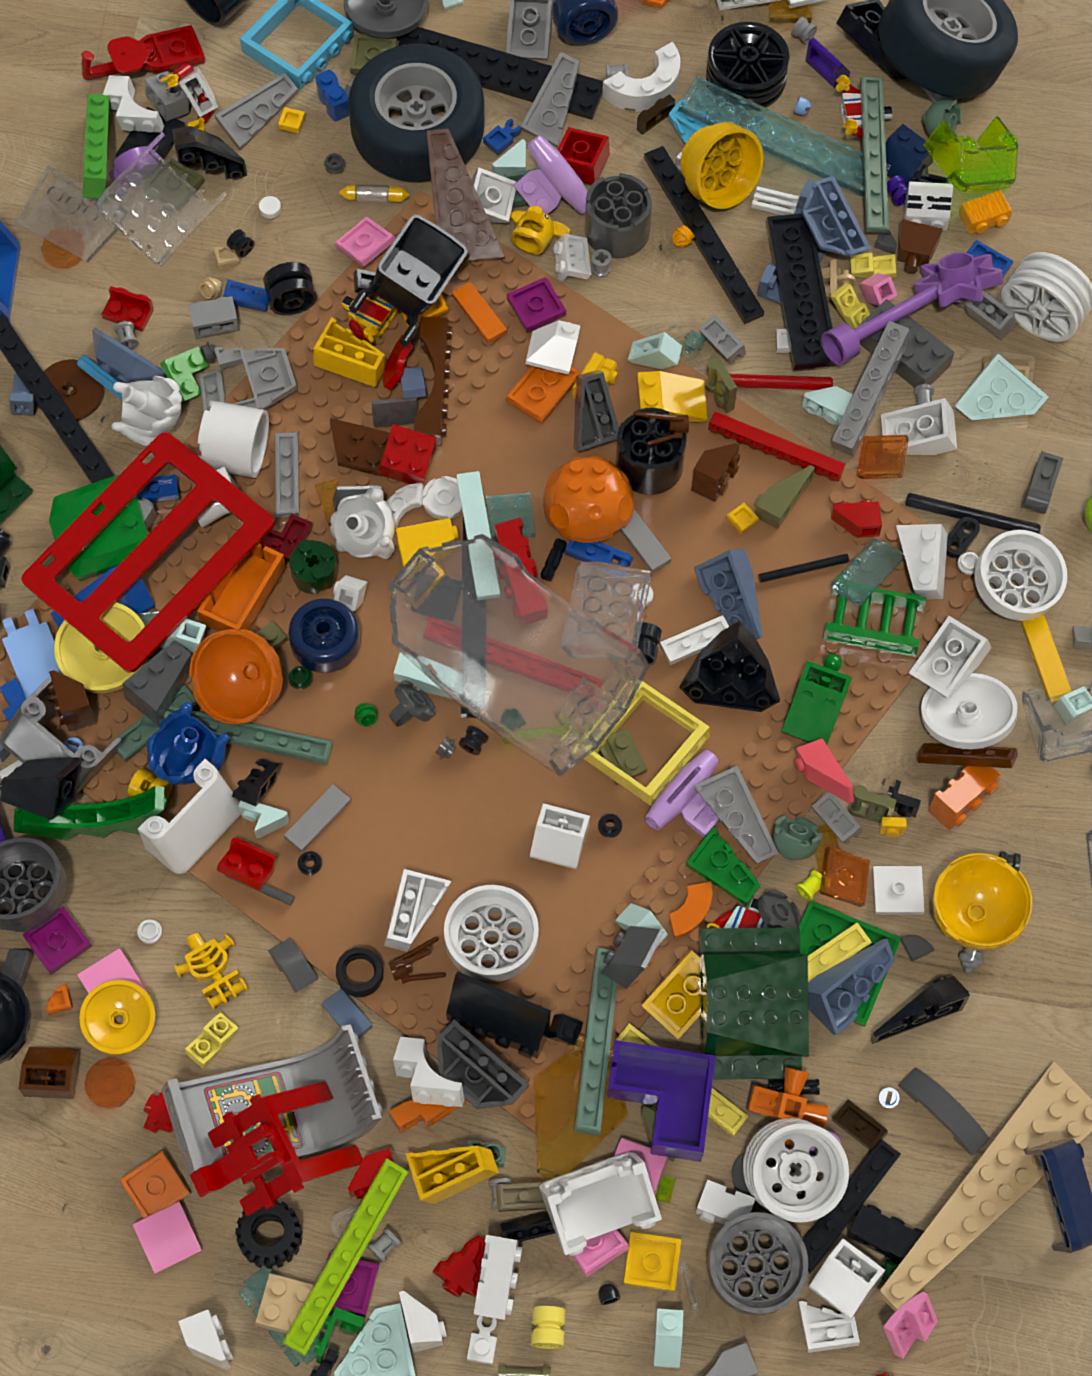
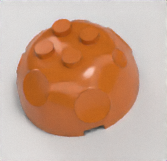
[543,456,635,543]
[189,629,283,724]

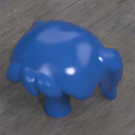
[147,702,229,785]

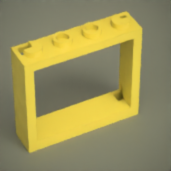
[582,680,710,806]

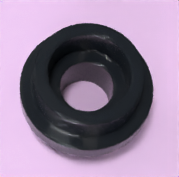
[598,814,622,838]
[297,851,322,875]

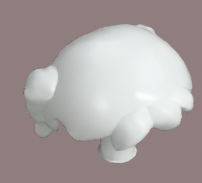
[111,376,182,446]
[330,487,395,559]

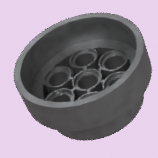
[0,837,67,932]
[707,1212,808,1316]

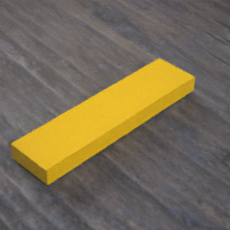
[1021,615,1072,706]

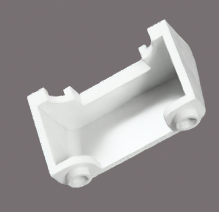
[138,759,240,874]
[539,1152,662,1256]

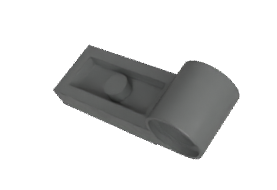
[1023,451,1063,514]

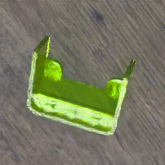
[923,116,1018,192]

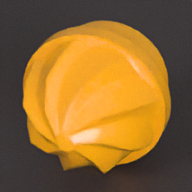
[672,224,695,248]

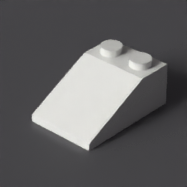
[881,398,957,455]
[909,616,992,698]

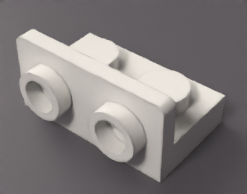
[553,233,591,282]

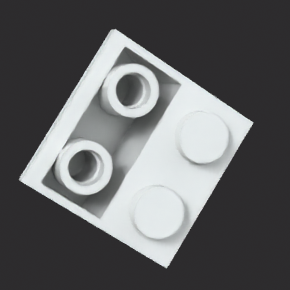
[530,803,590,870]
[809,1239,885,1320]
[178,1310,233,1370]

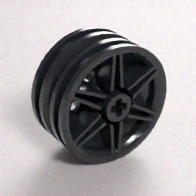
[706,22,790,111]

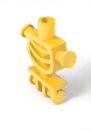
[174,933,248,1011]

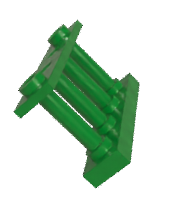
[823,580,927,657]

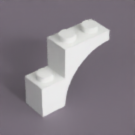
[103,75,164,132]
[393,1037,465,1107]

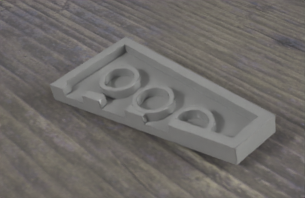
[521,52,580,147]
[215,73,298,151]
[693,766,778,864]

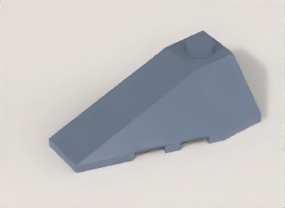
[694,549,763,640]
[808,939,895,1036]

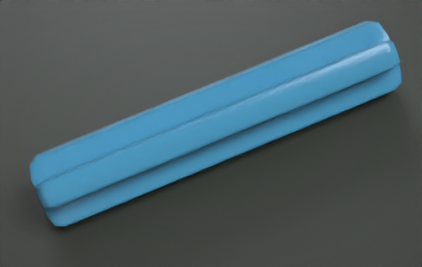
[77,355,122,400]

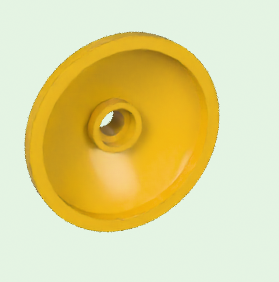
[79,980,156,1055]

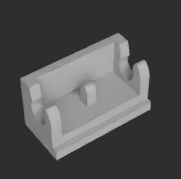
[699,315,746,364]
[811,792,863,844]

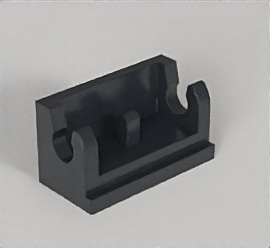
[232,759,280,807]

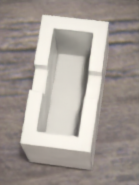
[695,1180,755,1226]

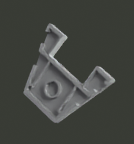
[214,347,297,410]

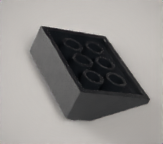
[446,971,550,1059]

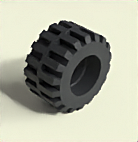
[235,1199,302,1269]

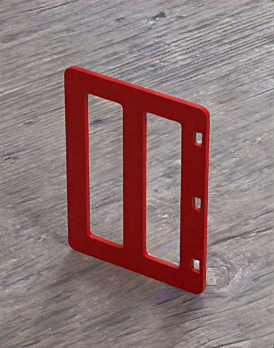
[21,432,274,673]

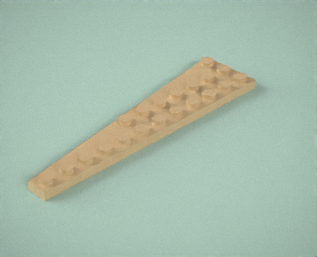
[878,1062,1092,1312]

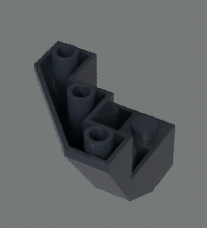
[172,126,247,180]
[680,621,780,712]

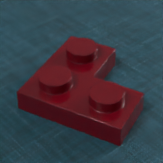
[259,514,313,562]

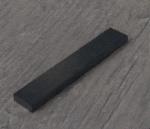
[803,1140,901,1274]

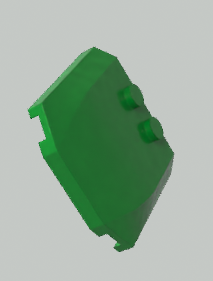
[49,474,149,581]

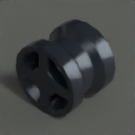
[227,229,255,257]
[459,726,488,755]

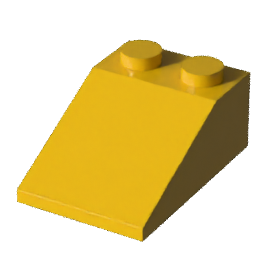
[637,371,708,423]
[641,950,700,1039]

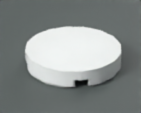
[422,476,462,520]

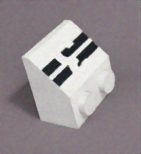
[903,182,953,231]

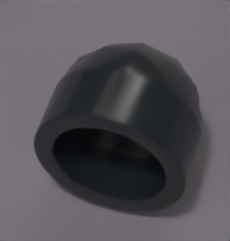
[598,1284,621,1305]

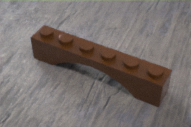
[414,317,452,446]

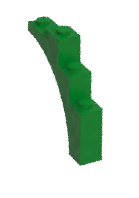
[13,785,167,841]

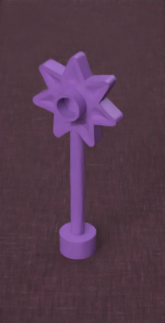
[821,252,1003,365]

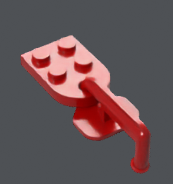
[81,25,205,80]

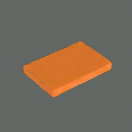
[506,366,582,424]

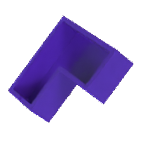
[607,1040,716,1162]

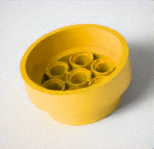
[680,122,764,209]

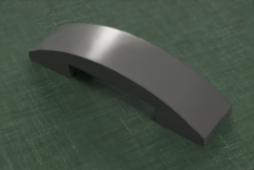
[898,1068,989,1156]

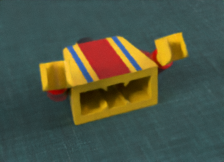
[341,296,398,344]

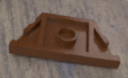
[330,418,389,476]

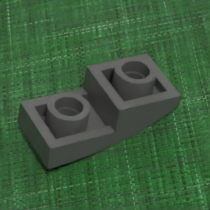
[268,938,318,993]

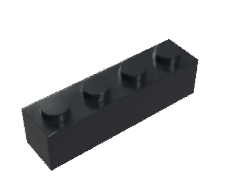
[500,1212,555,1242]

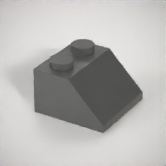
[601,926,665,989]

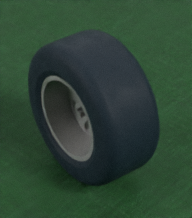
[878,0,1018,98]
[348,44,484,181]

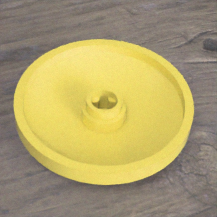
[54,603,148,693]

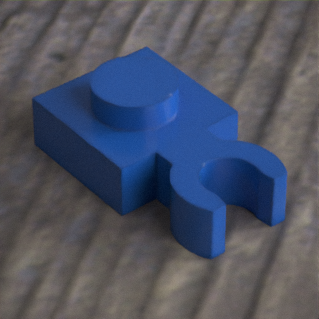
[483,119,521,155]

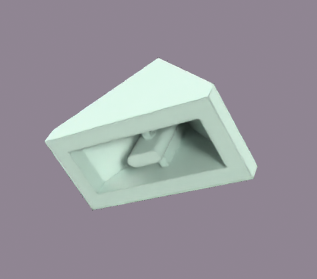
[492,139,526,177]
[1053,686,1092,725]
[615,903,668,947]

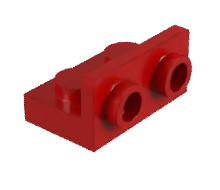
[101,286,154,332]
[217,837,276,891]

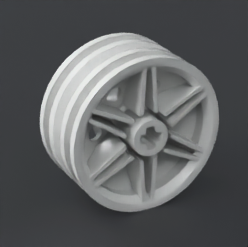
[1001,252,1092,342]
[743,1118,849,1222]

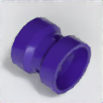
[887,175,908,206]

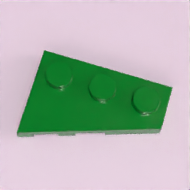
[686,826,761,906]

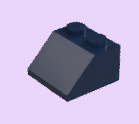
[885,124,936,186]

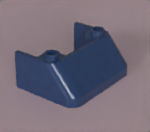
[1024,1139,1092,1253]

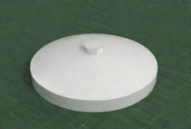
[921,673,1017,749]

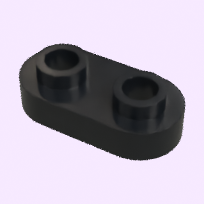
[946,517,980,558]

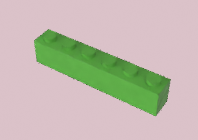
[82,94,109,199]

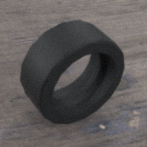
[336,947,383,997]

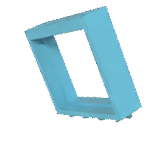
[240,0,354,90]

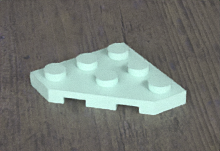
[953,354,1049,420]
[334,1303,416,1376]

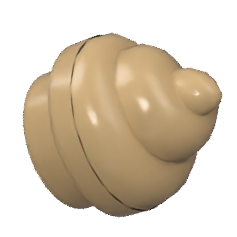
[199,277,222,299]

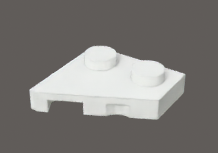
[798,1301,860,1353]

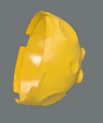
[933,853,1032,951]

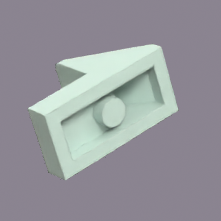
[238,800,289,839]

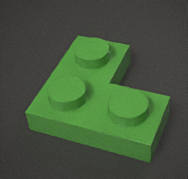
[160,347,208,403]

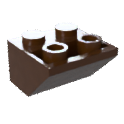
[691,443,741,502]
[49,670,96,732]
[18,1047,80,1099]

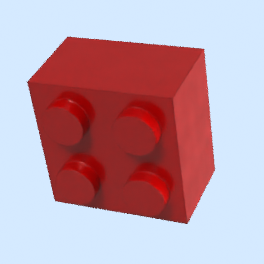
[557,127,610,184]
[377,424,436,484]

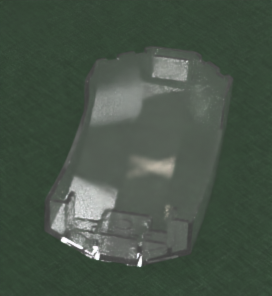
[389,534,650,776]

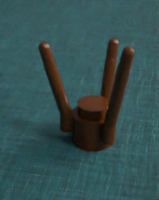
[633,411,689,446]
[389,936,446,984]

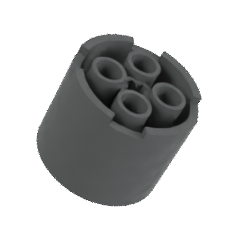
[585,173,652,258]

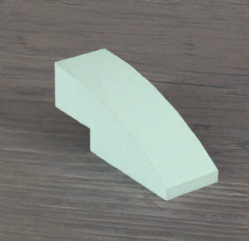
[393,652,461,701]

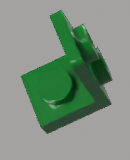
[313,1307,365,1364]

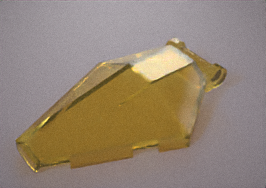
[533,1033,628,1179]

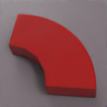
[383,334,413,390]

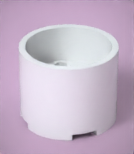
[198,400,269,478]

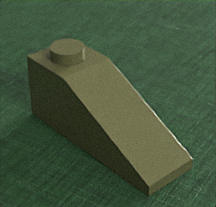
[754,465,815,529]

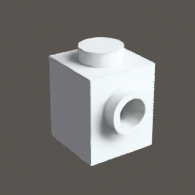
[333,575,367,611]

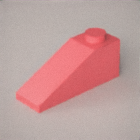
[794,738,854,804]

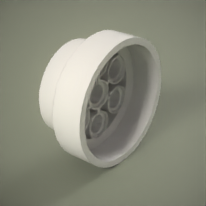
[975,530,1067,621]
[444,885,539,982]

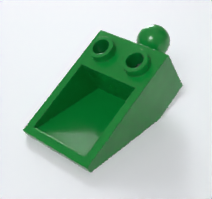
[781,654,852,745]

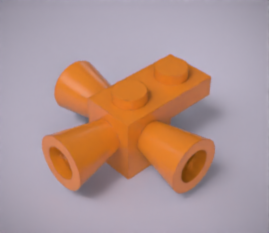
[747,1067,828,1148]

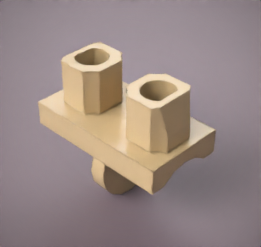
[821,259,855,301]

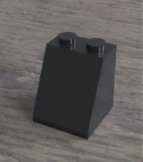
[0,757,82,820]

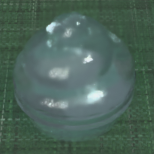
[684,330,706,354]

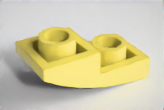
[830,283,870,329]
[185,1012,238,1069]

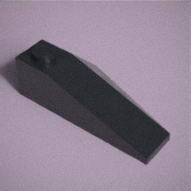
[870,976,970,1044]

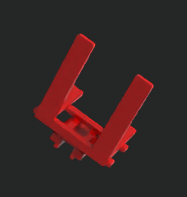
[190,1081,363,1216]

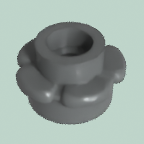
[324,153,345,173]
[201,342,217,363]
[435,737,456,759]

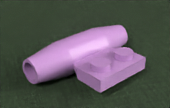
[513,135,588,215]
[645,750,720,838]

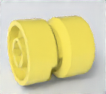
[531,1306,566,1349]

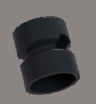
[626,622,662,665]

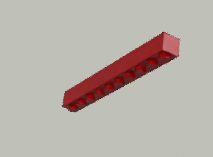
[708,411,846,482]

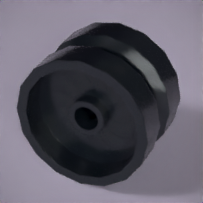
[263,262,317,315]

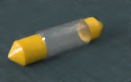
[339,184,409,203]

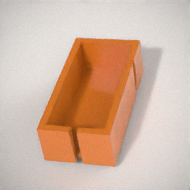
[197,543,286,631]

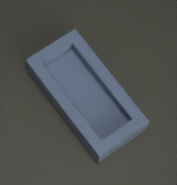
[400,367,426,399]
[322,989,373,1039]

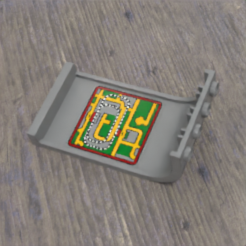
[162,1024,382,1185]

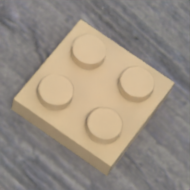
[255,1273,313,1334]

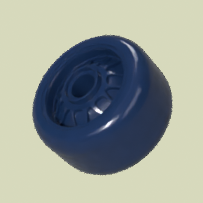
[552,0,618,45]
[288,599,360,673]

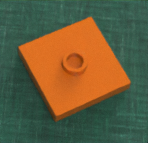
[119,1151,190,1218]

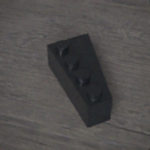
[836,0,907,81]

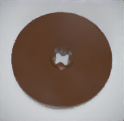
[44,359,104,421]

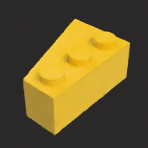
[313,317,385,387]
[405,1146,499,1204]

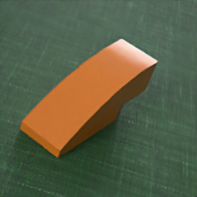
[389,1099,468,1134]

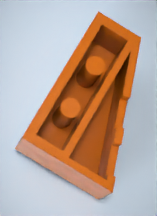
[928,766,1001,831]

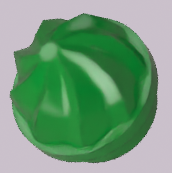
[354,702,378,727]

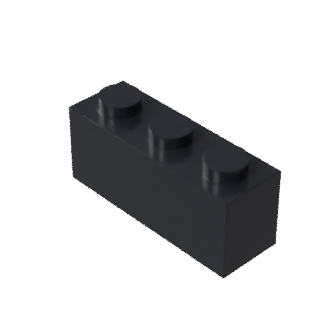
[847,1204,924,1262]

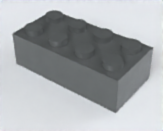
[857,299,955,388]

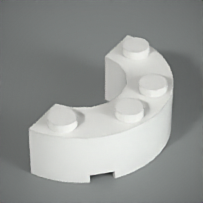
[602,42,680,112]

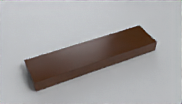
[917,743,1018,768]

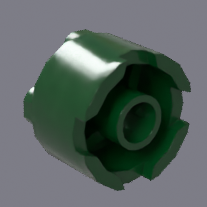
[289,539,338,594]

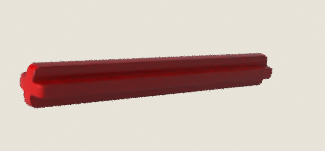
[729,374,833,390]

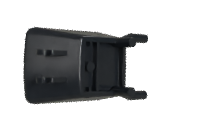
[349,215,468,346]

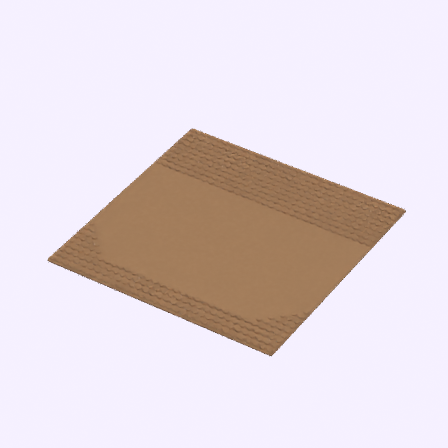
[0,191,979,1143]

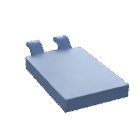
[2,608,62,699]

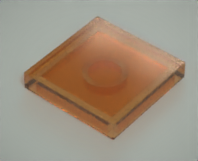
[857,434,909,479]
[820,846,870,907]

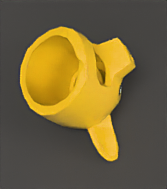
[510,206,571,255]

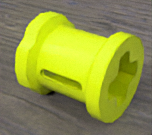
[795,869,828,902]

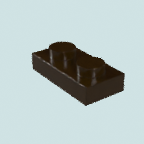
[637,94,675,135]
[832,1099,888,1152]

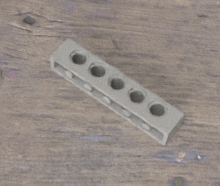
[832,321,911,457]

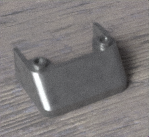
[0,677,121,794]

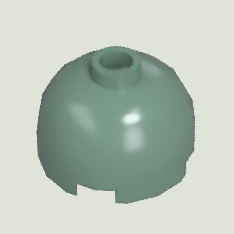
[923,99,962,143]
[772,816,822,861]

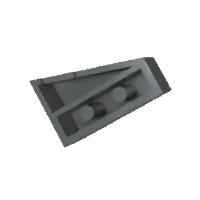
[573,370,619,451]
[123,640,192,726]

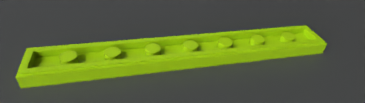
[281,1158,409,1356]

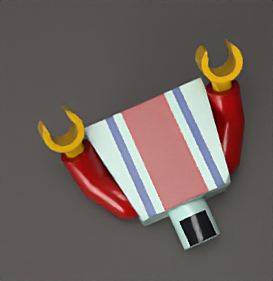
[706,899,769,928]

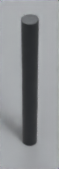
[758,553,849,583]

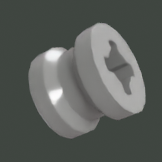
[791,17,817,44]

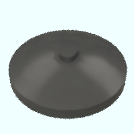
[344,0,428,38]

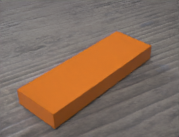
[452,282,507,344]

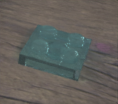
[485,492,535,541]

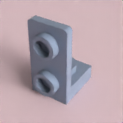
[9,373,35,415]

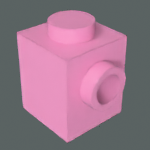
[860,273,898,306]

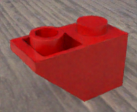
[831,500,882,538]
[348,1148,394,1199]

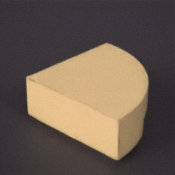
[213,247,240,269]

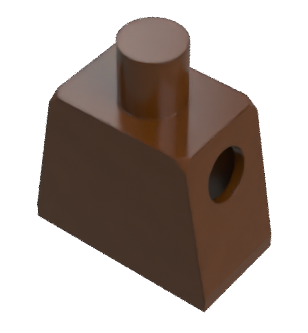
[897,219,943,273]

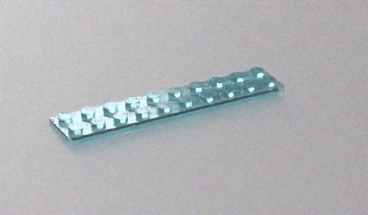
[678,76,891,197]

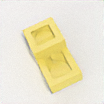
[850,252,897,278]

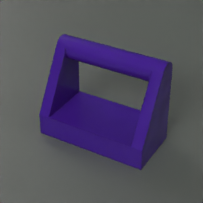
[805,37,850,88]

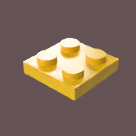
[623,1232,681,1292]

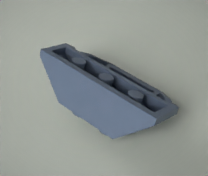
[801,175,871,257]
[92,328,167,383]

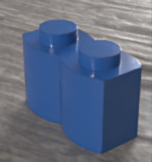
[315,69,349,122]

